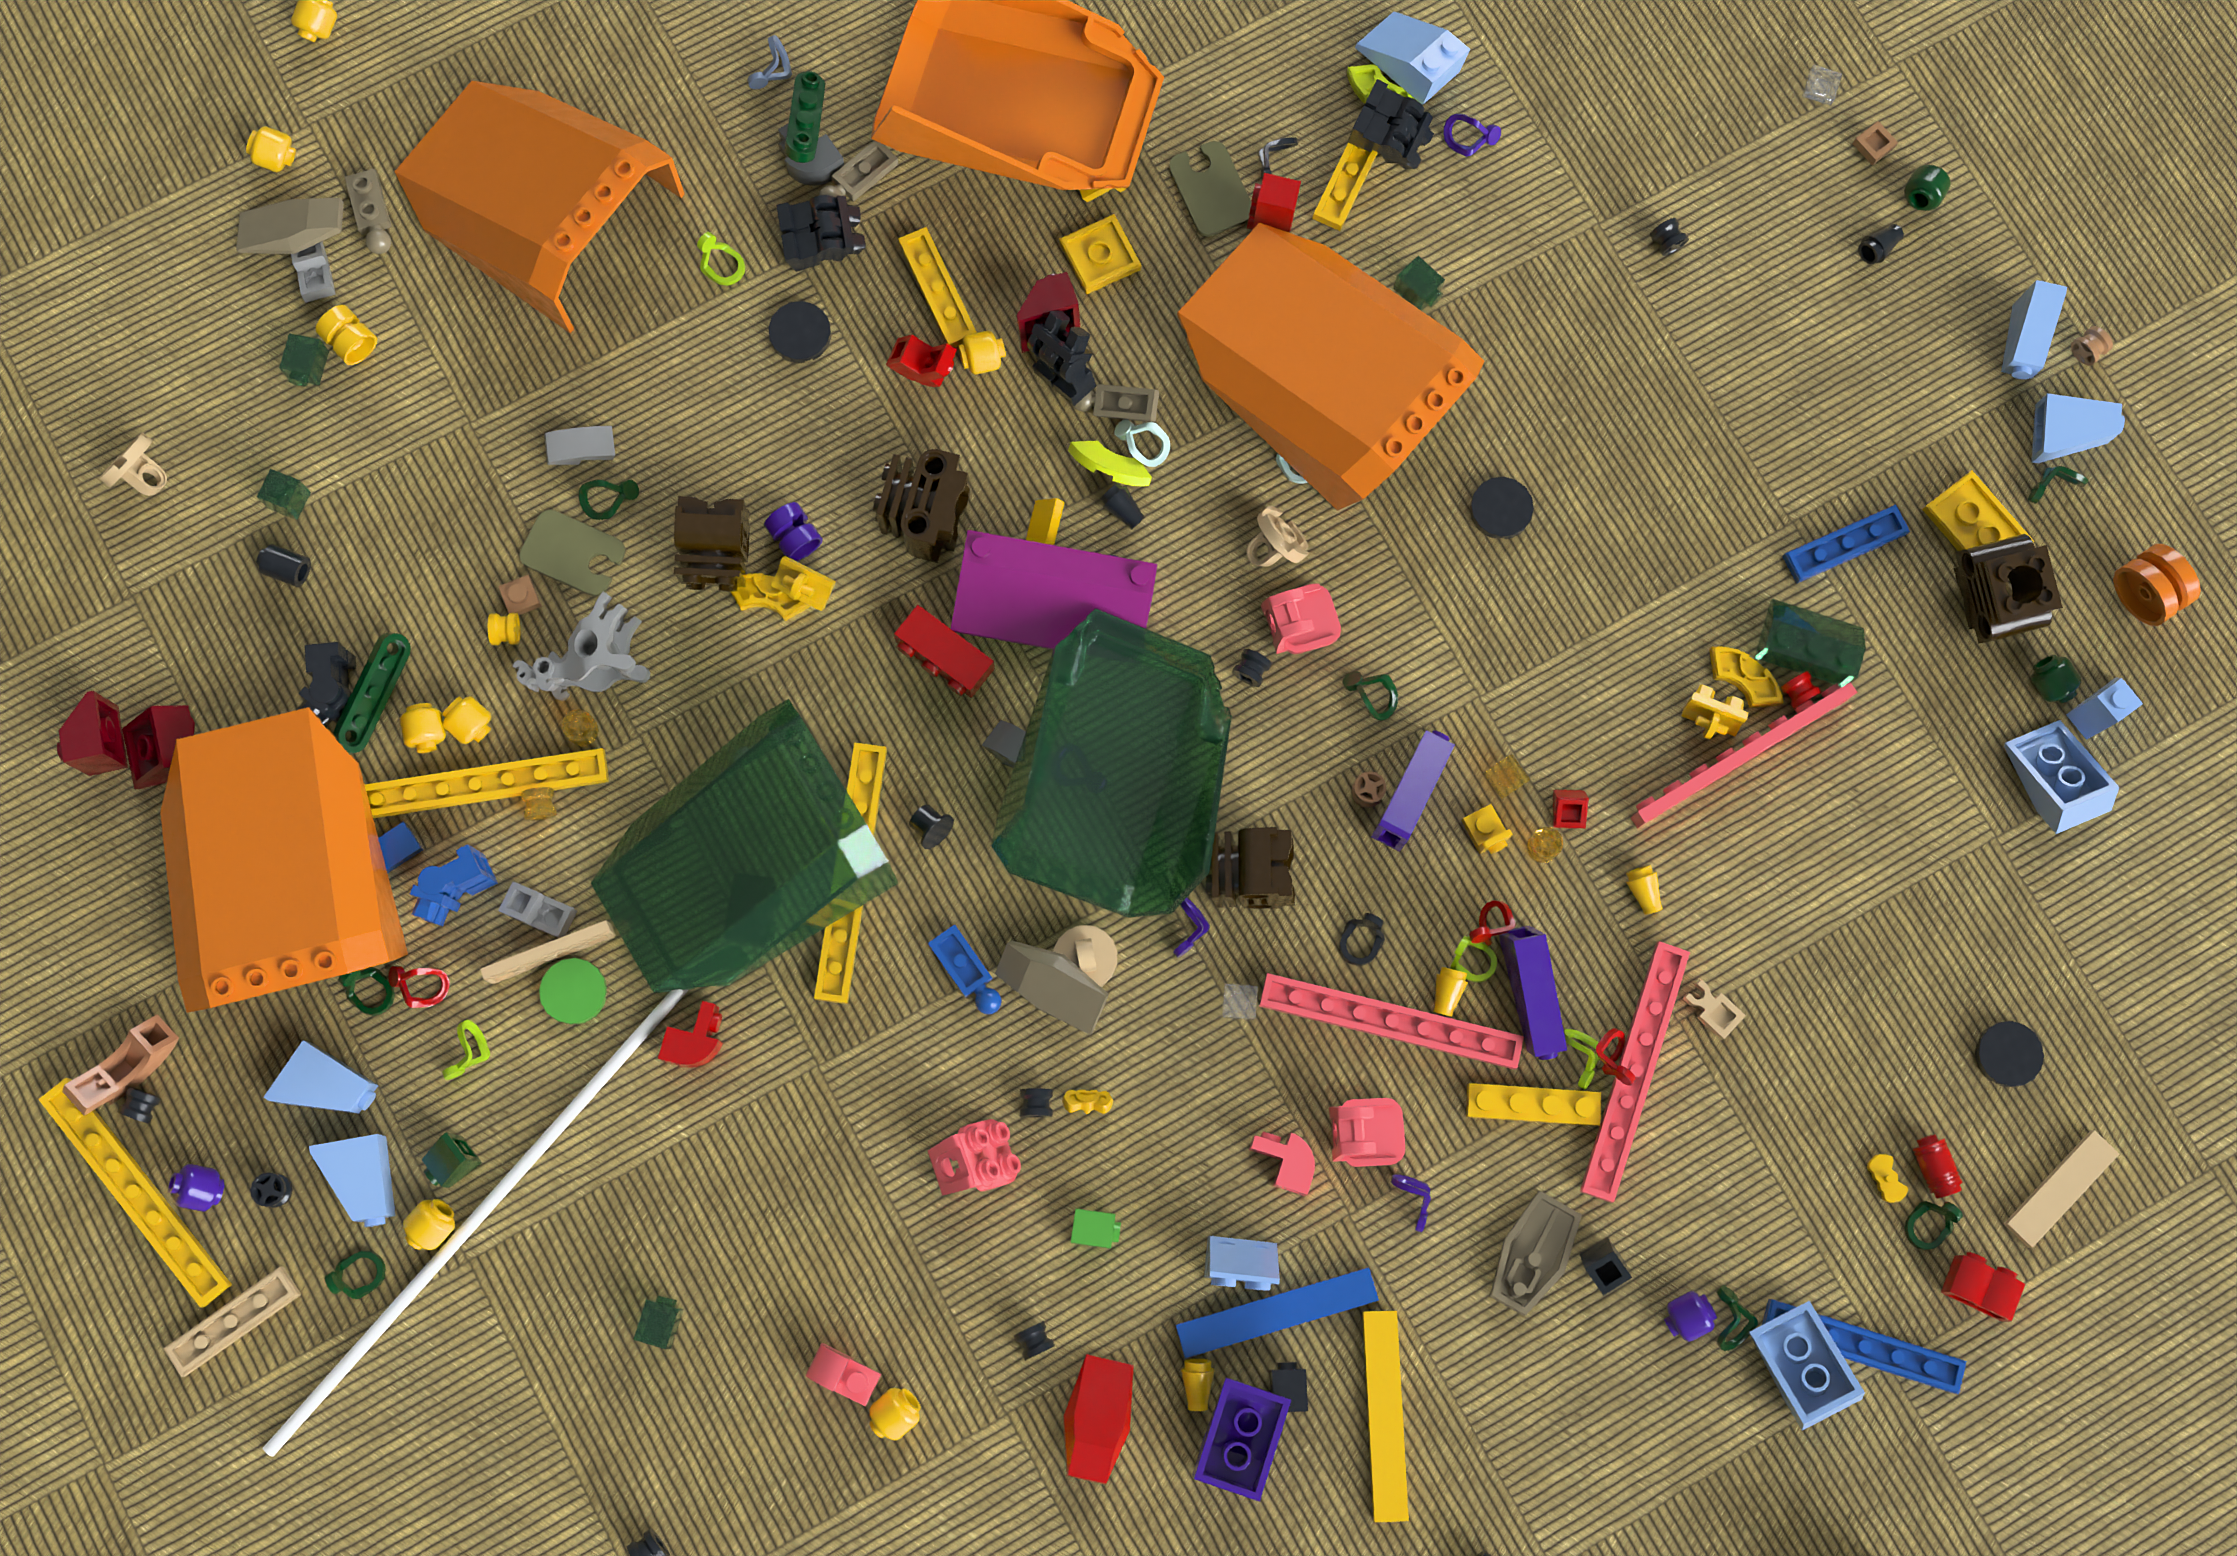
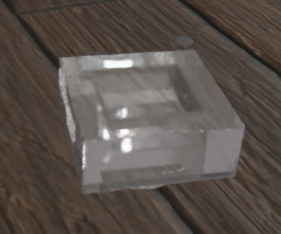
[1802,65,1842,105]
[1222,984,1258,1020]

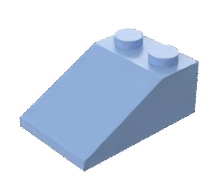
[1355,11,1470,105]
[2004,720,2119,834]
[1749,1301,1865,1430]

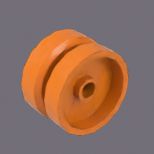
[2113,544,2201,626]

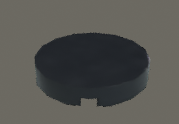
[768,301,831,363]
[1470,477,1534,539]
[1975,1021,2044,1088]

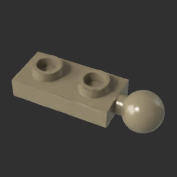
[819,140,899,202]
[345,168,392,254]
[1073,384,1159,422]

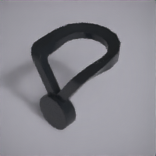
[1258,137,1298,180]
[1339,913,1385,966]

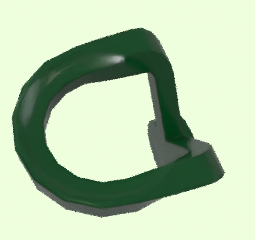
[2028,466,2088,504]
[578,479,639,520]
[1342,671,1398,721]
[338,968,395,1016]
[1905,1201,1963,1250]
[324,1251,386,1299]
[1716,1285,1758,1351]

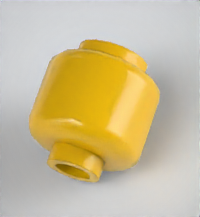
[291,0,337,43]
[246,126,296,173]
[958,330,1006,375]
[441,696,492,744]
[399,703,446,753]
[403,1199,455,1250]
[869,1388,921,1440]

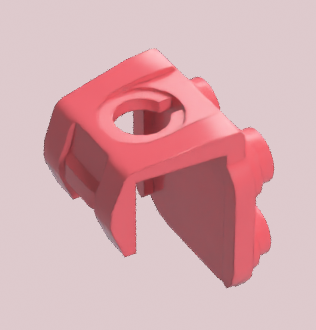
[1261,583,1341,654]
[1329,1098,1405,1167]
[927,1119,1021,1196]

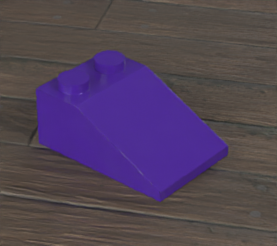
[1192,1377,1291,1502]

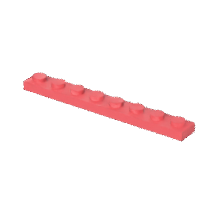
[1631,682,1858,829]
[1580,941,1690,1203]
[1259,973,1524,1070]

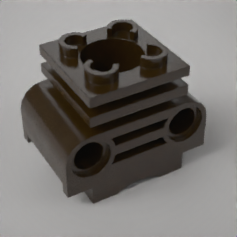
[873,449,971,563]
[674,496,750,592]
[1953,534,2063,644]
[1205,827,1295,909]

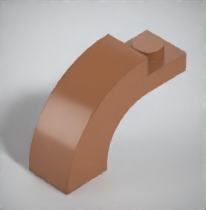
[62,1014,179,1116]

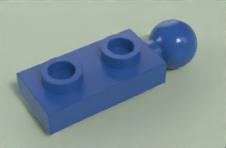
[928,924,1002,1015]

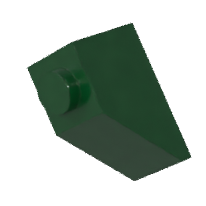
[422,1132,482,1188]

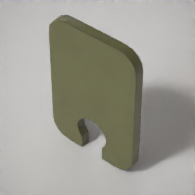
[1169,141,1252,237]
[519,509,626,597]

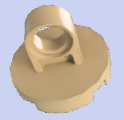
[99,432,167,496]
[1246,506,1309,567]
[1053,925,1118,987]

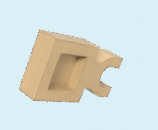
[1682,980,1746,1040]

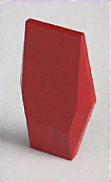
[1063,1354,1134,1485]

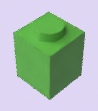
[1071,1209,1121,1249]

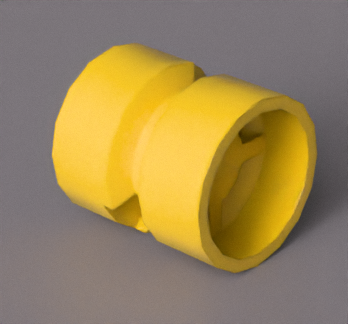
[315,305,377,365]

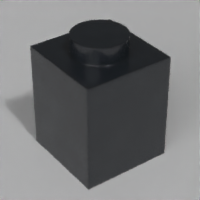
[1579,1237,1632,1296]
[1269,1362,1308,1412]

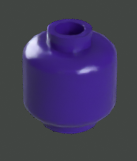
[168,1164,224,1212]
[1664,1291,1718,1342]

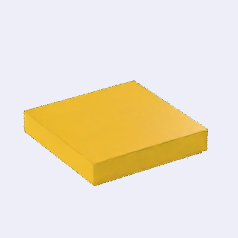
[1059,214,1142,295]

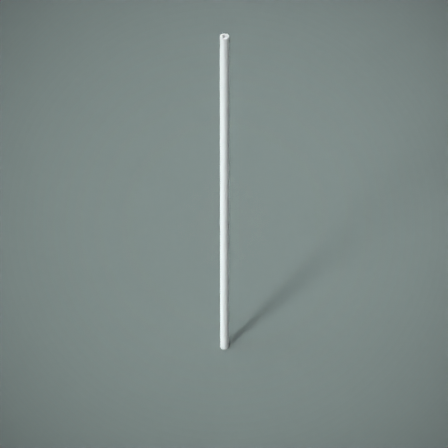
[263,980,691,1457]

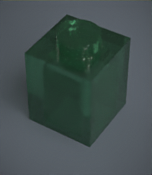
[1393,255,1445,311]
[279,333,329,387]
[257,469,311,520]
[633,1295,684,1350]

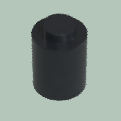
[256,544,311,587]

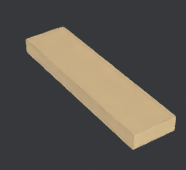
[480,920,616,984]
[2004,1130,2119,1248]
[163,1266,302,1377]

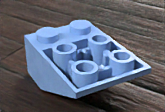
[1204,1236,1280,1291]

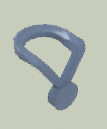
[747,35,792,89]

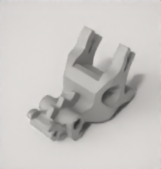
[513,591,651,701]

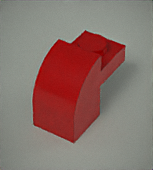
[886,334,957,387]
[657,1001,723,1068]

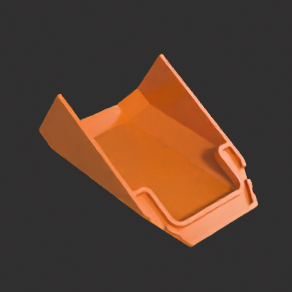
[871,0,1164,190]
[394,81,685,334]
[1177,223,1485,511]
[160,707,408,1013]

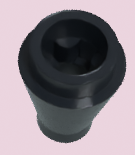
[1858,224,1904,264]
[1100,482,1145,530]

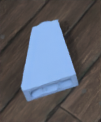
[2001,280,2067,379]
[2032,393,2125,463]
[2066,677,2143,740]
[264,1040,378,1114]
[309,1134,396,1227]

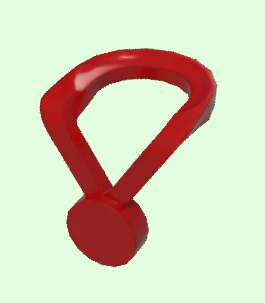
[1469,900,1516,946]
[388,966,450,1008]
[1596,1028,1636,1086]

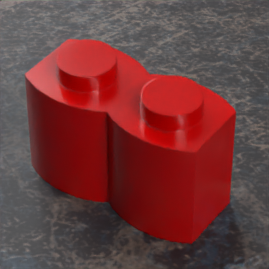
[1941,1252,2025,1322]

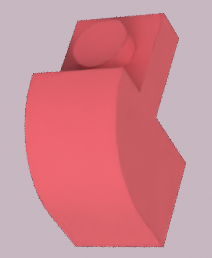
[1249,1132,1315,1196]
[805,1343,881,1406]

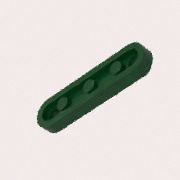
[784,71,825,163]
[333,632,411,753]

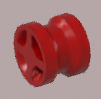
[1780,671,1822,709]

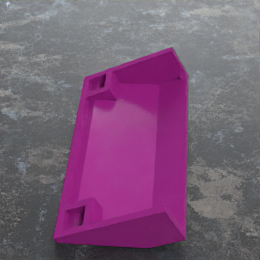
[951,530,1158,665]

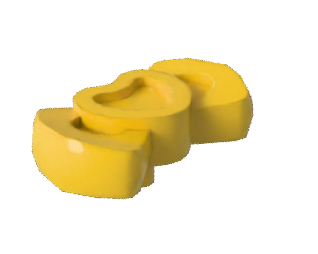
[1062,1089,1113,1114]
[1867,1154,1908,1203]

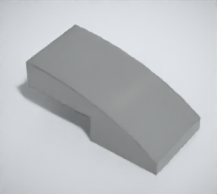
[291,241,336,303]
[544,426,615,465]
[498,882,578,938]

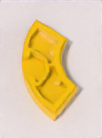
[730,573,811,621]
[1709,646,1784,708]

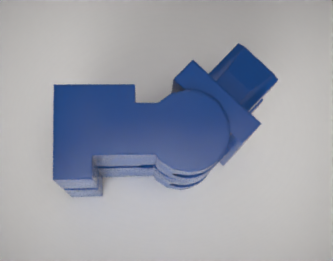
[410,844,498,927]

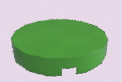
[539,958,607,1024]

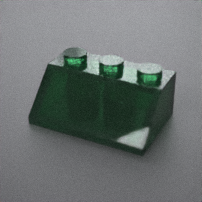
[1754,599,1866,687]

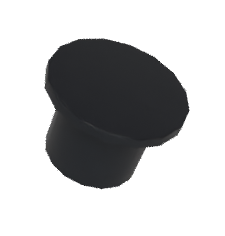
[909,804,954,849]

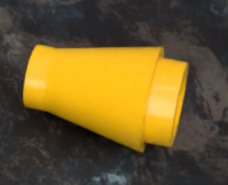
[1626,865,1663,915]
[1433,967,1468,1017]
[1181,1358,1215,1411]

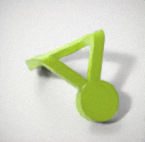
[697,232,746,286]
[1450,936,1497,982]
[442,1020,490,1080]
[1564,1029,1604,1090]

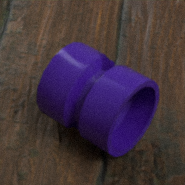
[764,502,823,561]

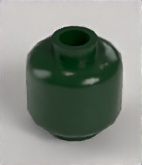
[1904,164,1951,211]
[2031,654,2082,703]

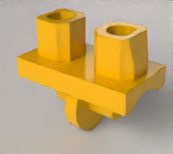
[770,556,836,611]
[1681,684,1749,740]

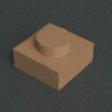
[1852,121,1898,166]
[498,575,542,616]

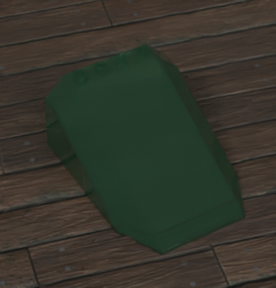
[991,608,1232,918]
[591,699,899,993]

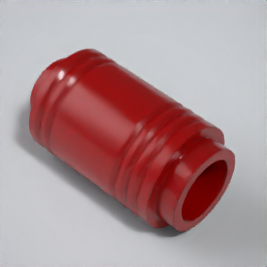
[1913,1134,1963,1199]

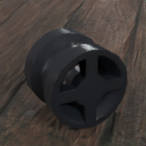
[1650,218,1689,256]
[1232,649,1272,687]
[117,1086,161,1124]
[1020,1088,1053,1118]
[250,1173,293,1208]
[1013,1321,1055,1361]
[626,1528,670,1556]

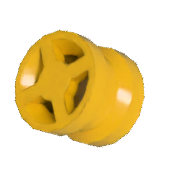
[488,613,521,646]

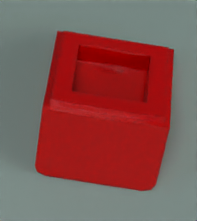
[1553,789,1589,829]

